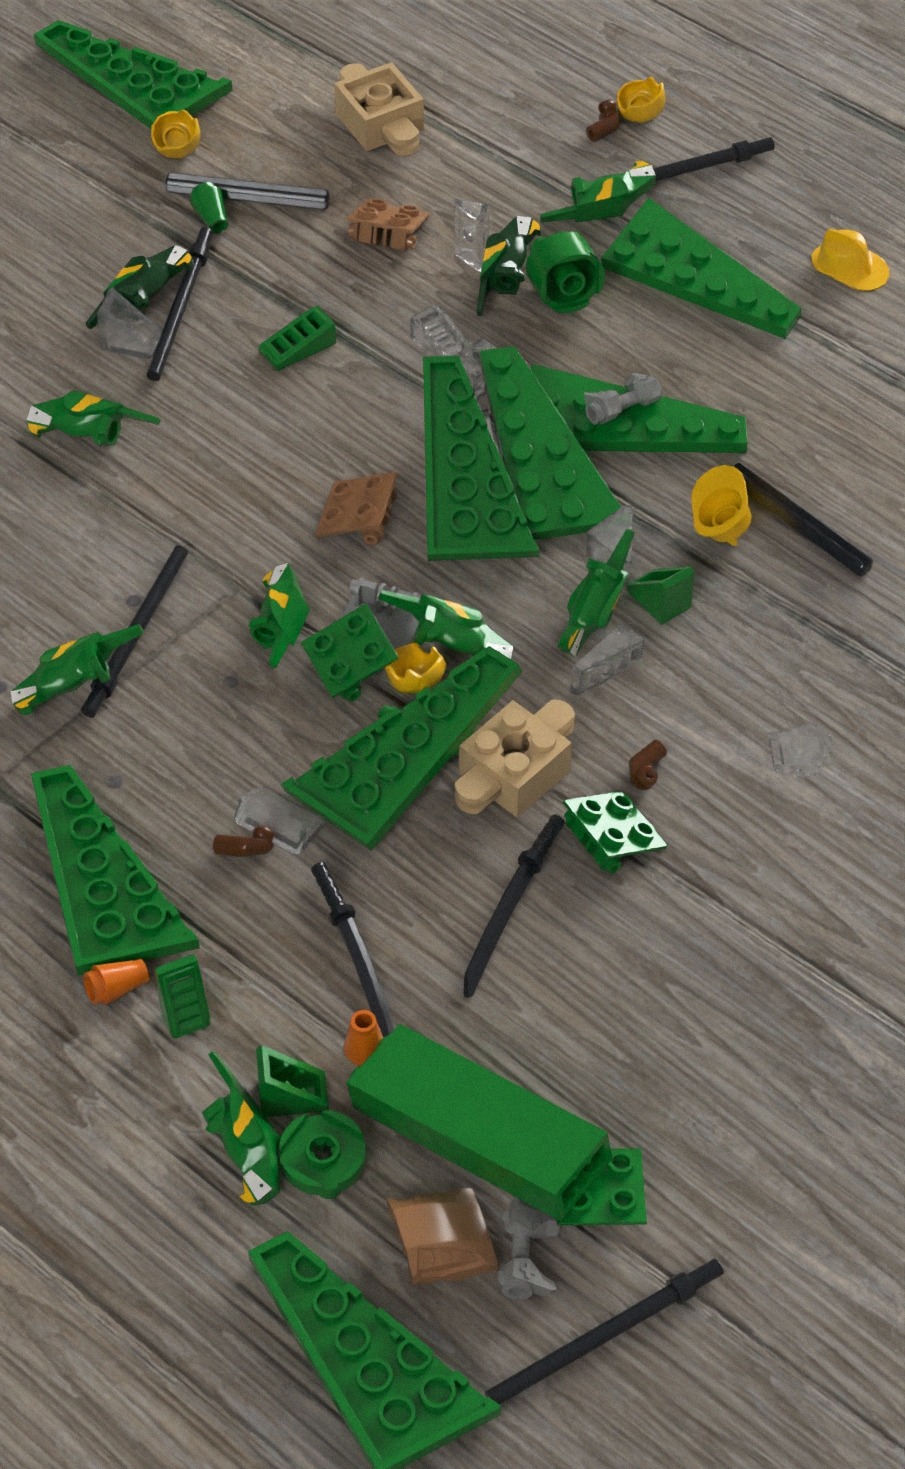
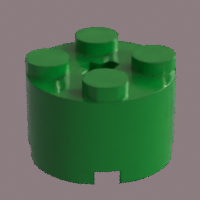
[526,231,605,313]

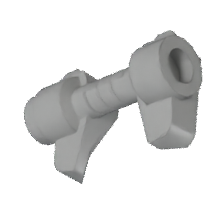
[584,373,662,425]
[497,1198,561,1299]

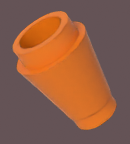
[83,959,149,1005]
[343,1010,383,1066]

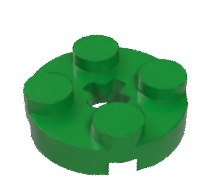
[279,1110,366,1199]

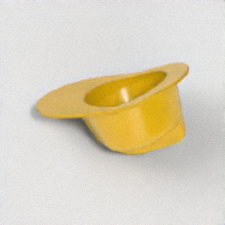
[811,228,889,291]
[691,465,752,546]

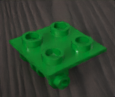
[300,603,400,702]
[563,791,667,874]
[557,1148,647,1226]

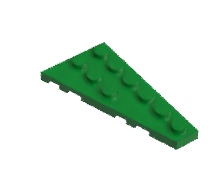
[479,346,630,540]
[280,646,522,851]

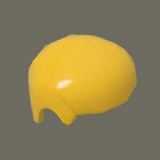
[616,77,666,124]
[151,110,201,159]
[384,643,446,694]

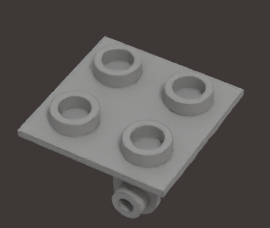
[341,577,421,650]

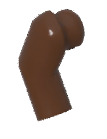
[586,99,620,142]
[628,740,667,790]
[213,826,275,857]

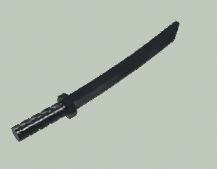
[464,814,565,998]
[311,862,394,1038]

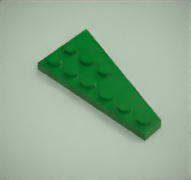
[34,20,233,129]
[601,198,801,339]
[423,355,540,561]
[531,363,748,453]
[31,765,200,976]
[248,1231,501,1469]

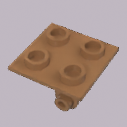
[347,198,429,251]
[315,472,398,545]

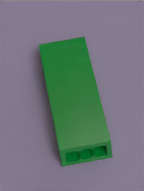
[346,1023,613,1222]

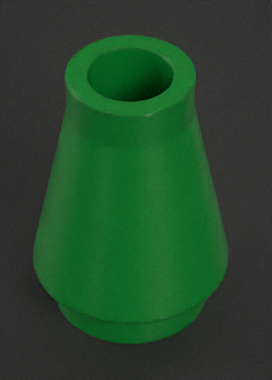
[190,182,229,234]

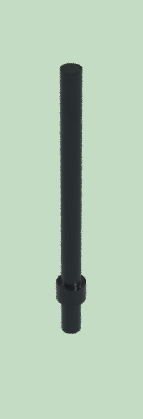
[653,137,775,181]
[147,227,213,381]
[81,545,188,718]
[485,1258,724,1405]

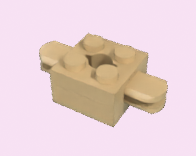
[334,62,424,156]
[454,699,575,818]

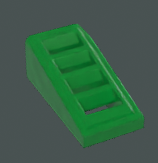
[258,306,336,371]
[155,954,211,1038]

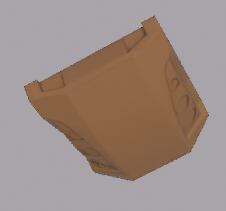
[387,1188,498,1285]

